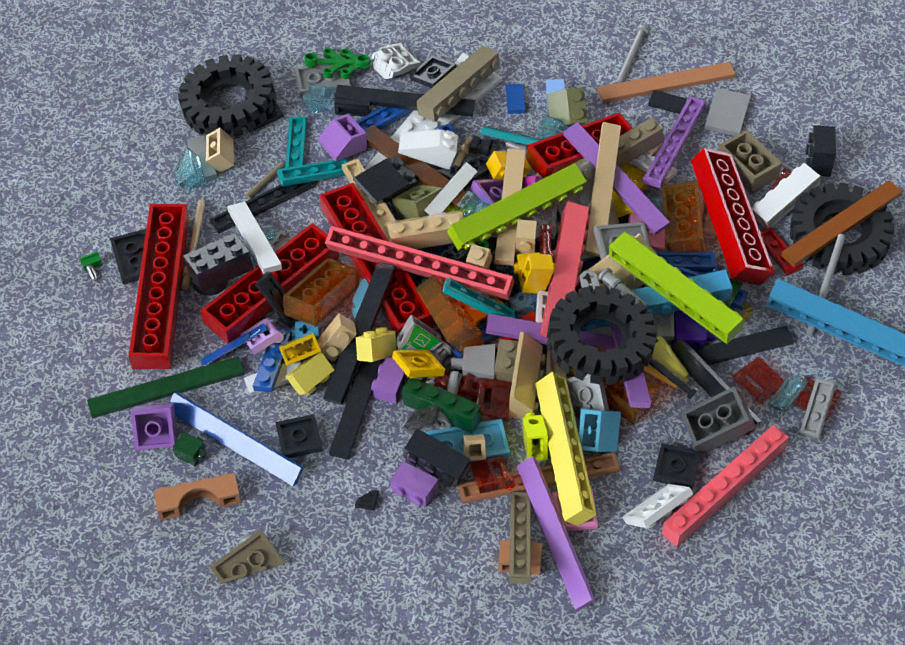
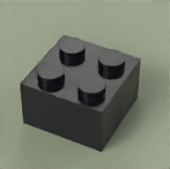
[805,125,836,177]

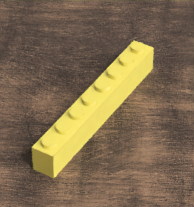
[535,372,596,526]

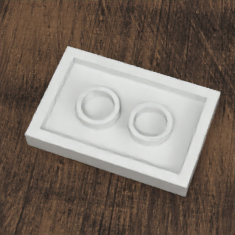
[623,484,693,528]

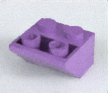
[318,114,367,161]

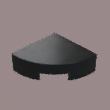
[355,490,379,511]

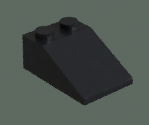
[353,156,420,205]

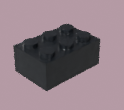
[183,233,254,292]
[403,428,470,488]

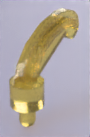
[741,301,753,323]

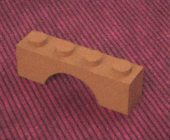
[154,473,241,521]

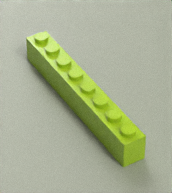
[447,163,587,251]
[609,232,743,344]

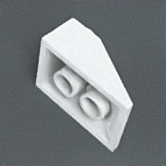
[398,129,458,170]

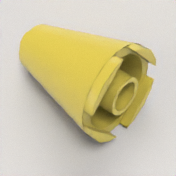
[644,335,689,388]

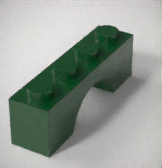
[402,378,482,434]

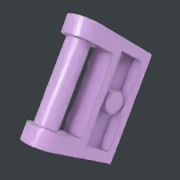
[241,318,284,355]

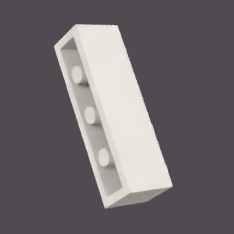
[752,163,820,229]

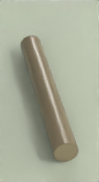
[244,162,285,199]

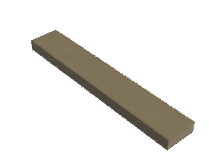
[509,492,531,584]

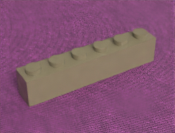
[417,46,500,122]
[575,117,664,168]

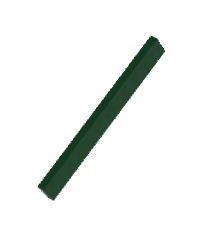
[87,356,245,419]

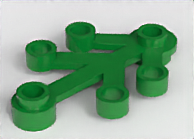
[304,48,371,79]

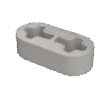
[580,270,600,293]

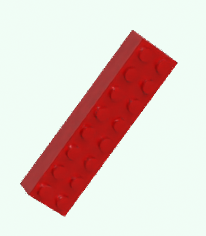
[691,148,775,285]
[200,223,339,344]

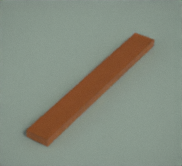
[781,180,903,267]

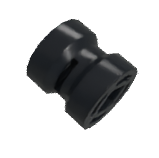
[470,136,493,157]

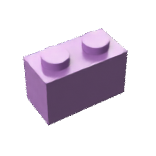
[371,357,407,404]
[391,461,439,507]

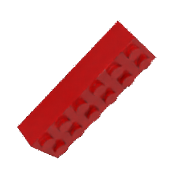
[526,112,633,178]

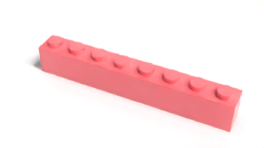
[540,201,590,337]
[662,425,789,547]

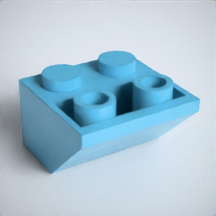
[578,408,621,452]

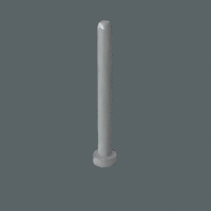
[617,24,649,83]

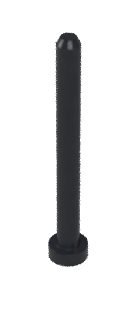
[649,357,699,400]

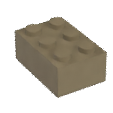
[718,130,782,193]

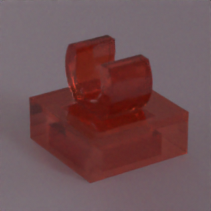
[457,372,480,398]

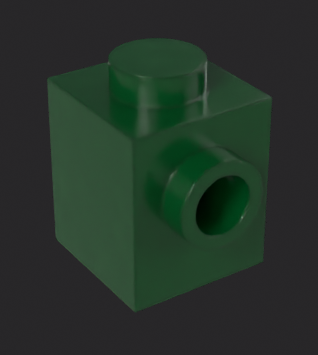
[173,432,206,466]

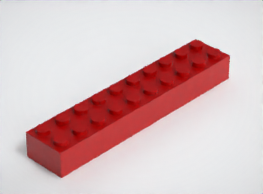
[320,182,433,338]
[128,204,189,369]

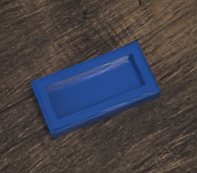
[505,84,525,114]

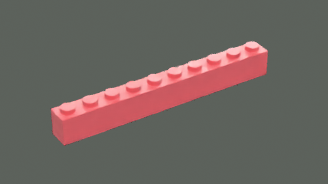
[325,226,514,300]

